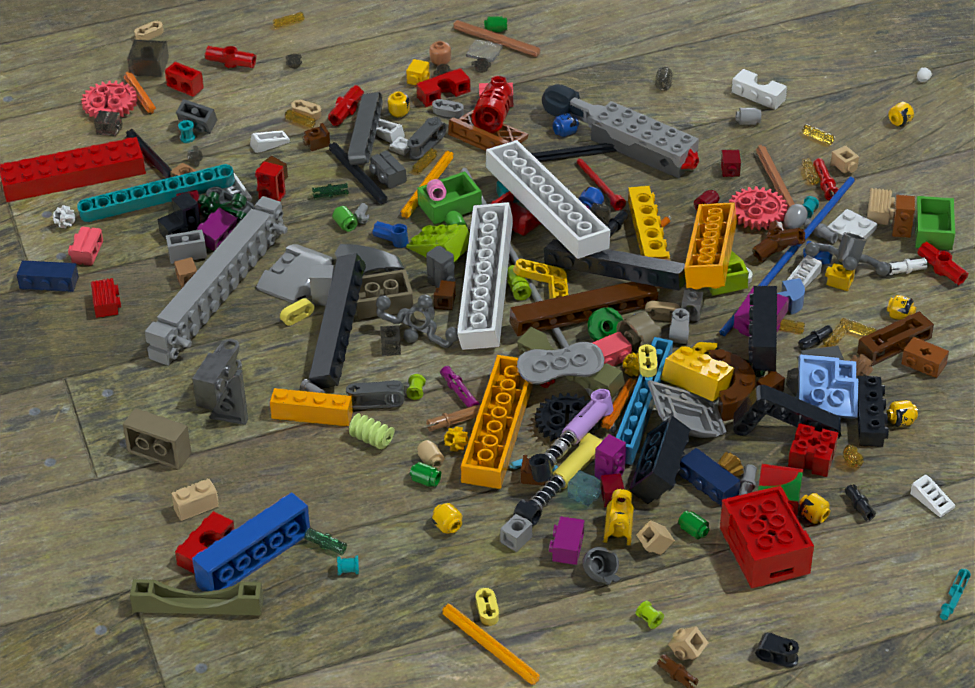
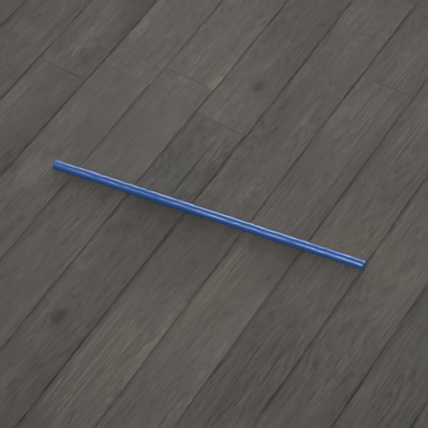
[719,177,855,336]

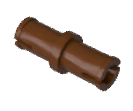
[657,654,698,688]

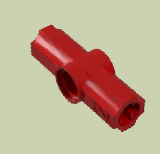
[205,46,257,68]
[328,85,364,126]
[917,242,968,285]

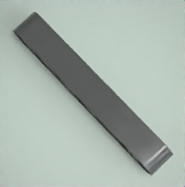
[348,92,383,165]

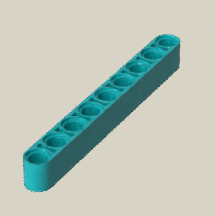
[77,164,235,222]

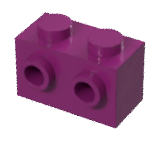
[197,207,237,251]
[594,434,626,480]
[549,516,585,565]

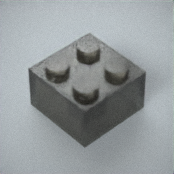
[127,39,169,77]

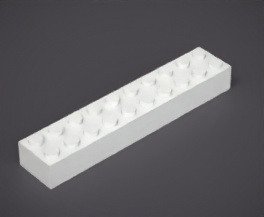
[486,140,610,259]
[457,202,513,350]

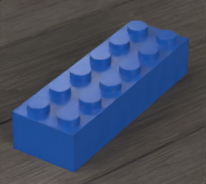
[192,493,311,592]

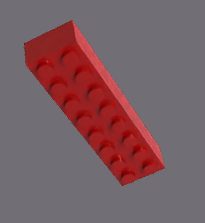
[0,137,146,202]

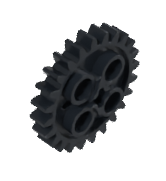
[535,392,599,442]

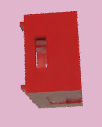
[720,485,814,589]

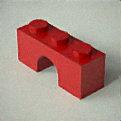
[416,68,471,108]
[175,511,235,574]

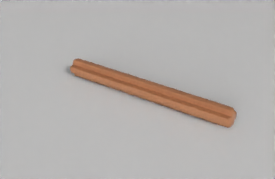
[453,20,540,57]
[756,145,795,210]

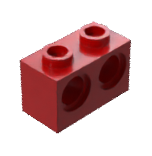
[165,62,204,97]
[255,161,286,202]

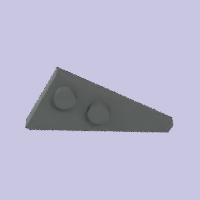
[209,369,248,425]

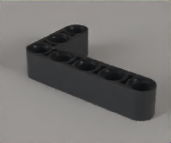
[733,385,841,439]

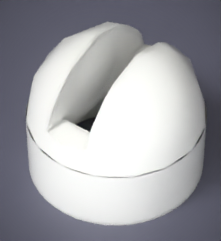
[917,68,932,83]

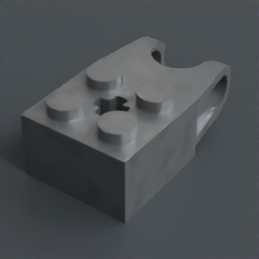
[192,339,242,410]

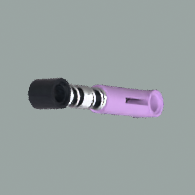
[529,389,613,482]

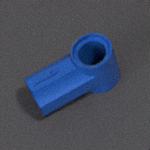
[372,221,409,248]

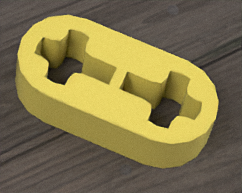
[280,298,314,326]
[638,344,657,377]
[476,588,499,626]

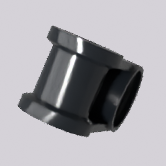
[755,632,799,668]

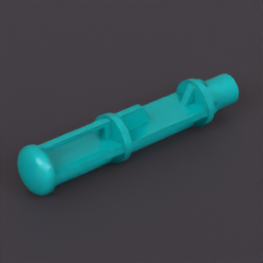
[940,568,971,620]

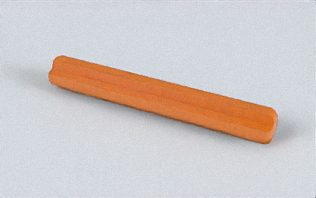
[124,72,156,114]
[601,378,637,430]

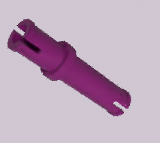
[440,366,480,408]

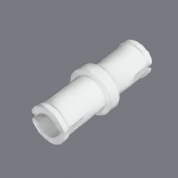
[889,258,927,275]

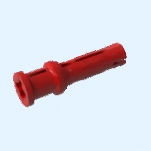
[813,158,839,201]

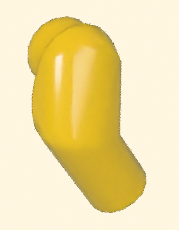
[692,342,717,354]

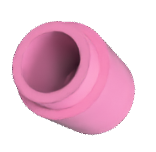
[426,179,446,201]

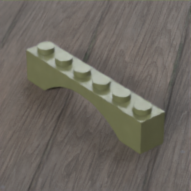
[517,327,625,398]
[130,579,264,616]

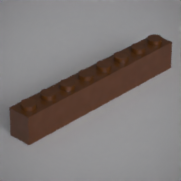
[509,281,659,336]

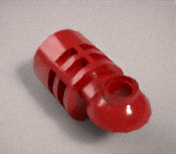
[472,76,512,133]

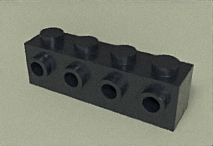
[857,376,889,447]

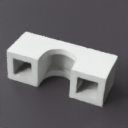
[732,69,787,110]

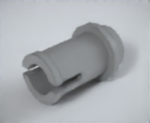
[300,379,325,393]

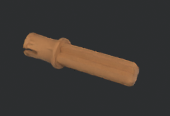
[426,405,481,432]

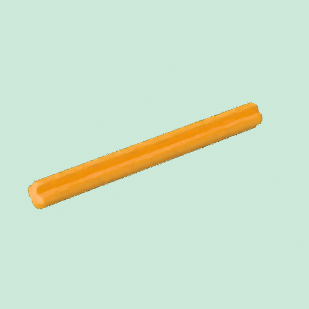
[401,151,454,219]
[442,604,540,685]

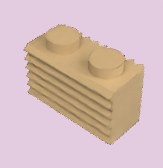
[867,188,895,225]
[172,478,219,521]

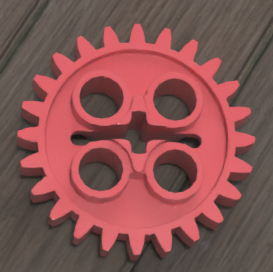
[81,81,137,120]
[729,186,787,230]

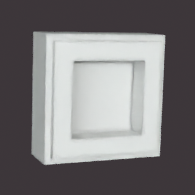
[390,136,410,156]

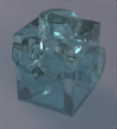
[568,470,601,507]

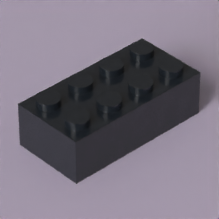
[748,286,777,371]
[629,416,690,504]

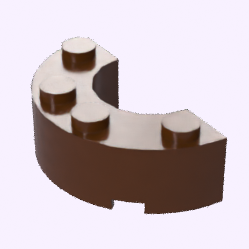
[709,349,755,421]

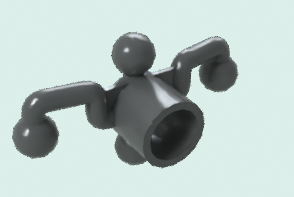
[805,232,890,276]
[376,294,459,348]

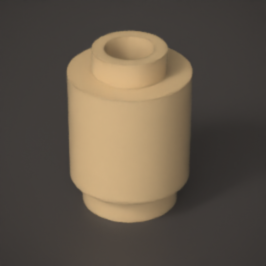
[417,440,444,469]

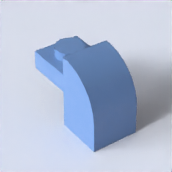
[777,278,805,315]

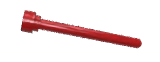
[576,158,626,211]

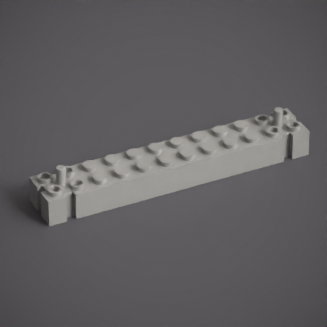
[145,196,288,366]

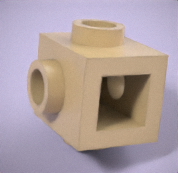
[668,626,709,661]

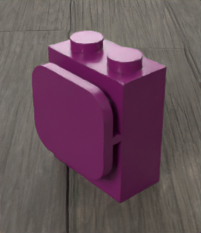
[734,285,789,337]

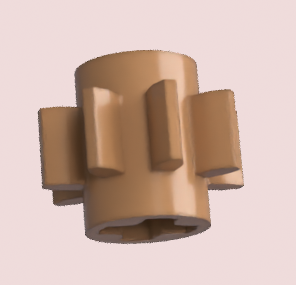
[850,354,873,376]

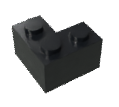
[157,192,201,239]

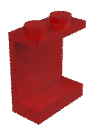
[491,191,542,236]

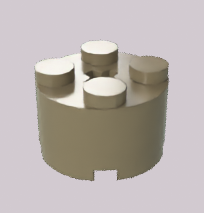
[617,311,661,354]

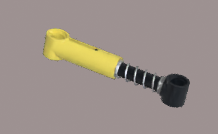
[513,433,603,527]

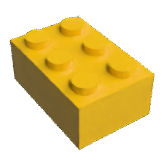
[661,346,734,401]

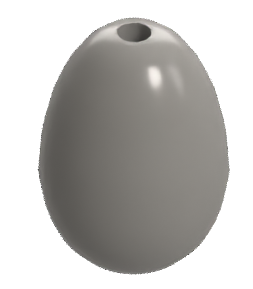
[784,204,808,230]

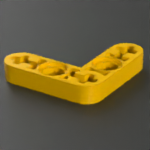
[513,259,568,299]

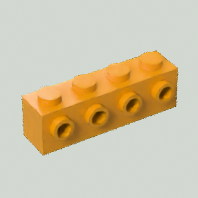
[270,388,353,427]

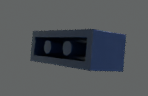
[17,260,79,292]
[678,448,741,506]

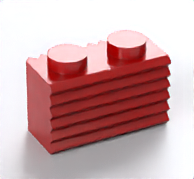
[91,278,121,318]

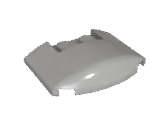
[256,244,333,303]
[648,380,727,438]

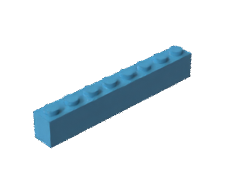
[616,337,673,465]

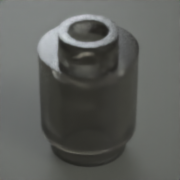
[655,67,673,91]

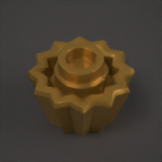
[718,452,744,477]

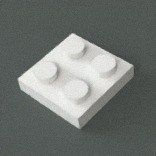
[827,209,877,240]

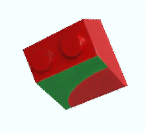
[758,464,803,515]

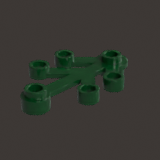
[197,192,247,221]

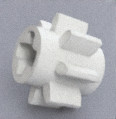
[53,205,76,229]

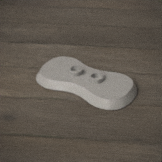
[517,342,604,384]

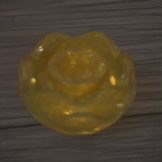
[843,444,865,468]

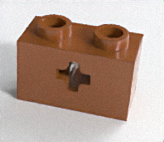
[892,195,915,238]
[901,337,949,378]

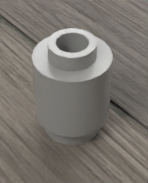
[736,108,761,125]

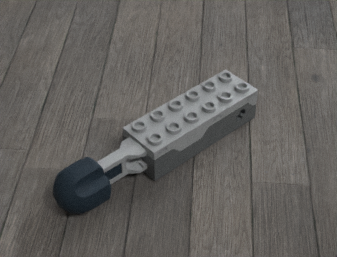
[542,84,699,179]

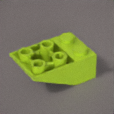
[406,224,470,262]
[708,250,749,296]

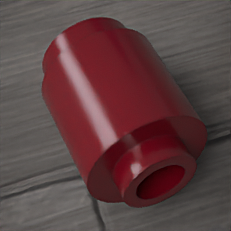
[694,190,720,211]

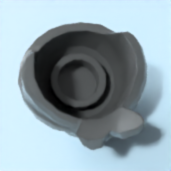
[582,547,620,585]

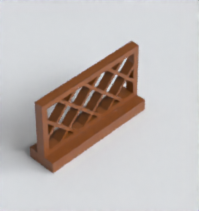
[448,110,528,151]

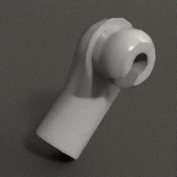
[354,203,369,224]

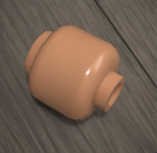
[429,41,451,66]

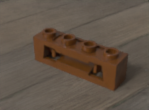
[857,311,934,367]

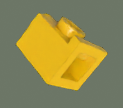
[825,263,855,291]

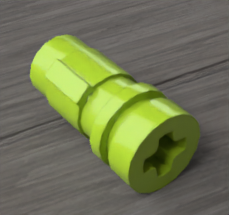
[507,265,531,301]

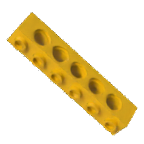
[628,186,670,259]

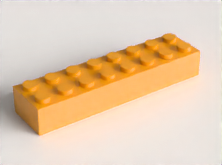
[684,202,737,289]
[461,355,533,489]

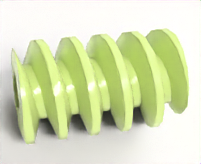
[349,413,395,449]

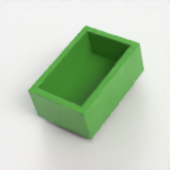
[417,171,482,224]
[914,196,955,250]

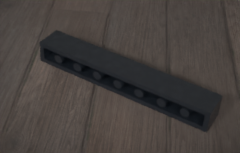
[544,239,686,291]
[309,253,366,389]

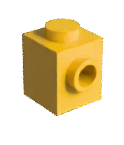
[406,59,430,86]

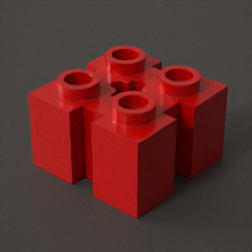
[788,424,839,477]

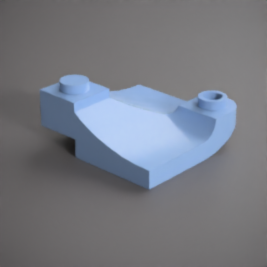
[796,354,858,419]

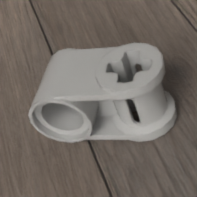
[669,308,690,344]

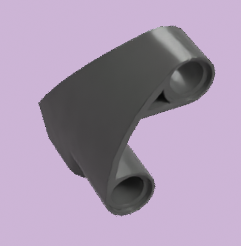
[335,244,405,276]

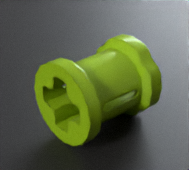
[406,374,426,400]
[635,601,664,629]

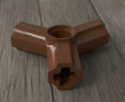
[752,220,805,262]

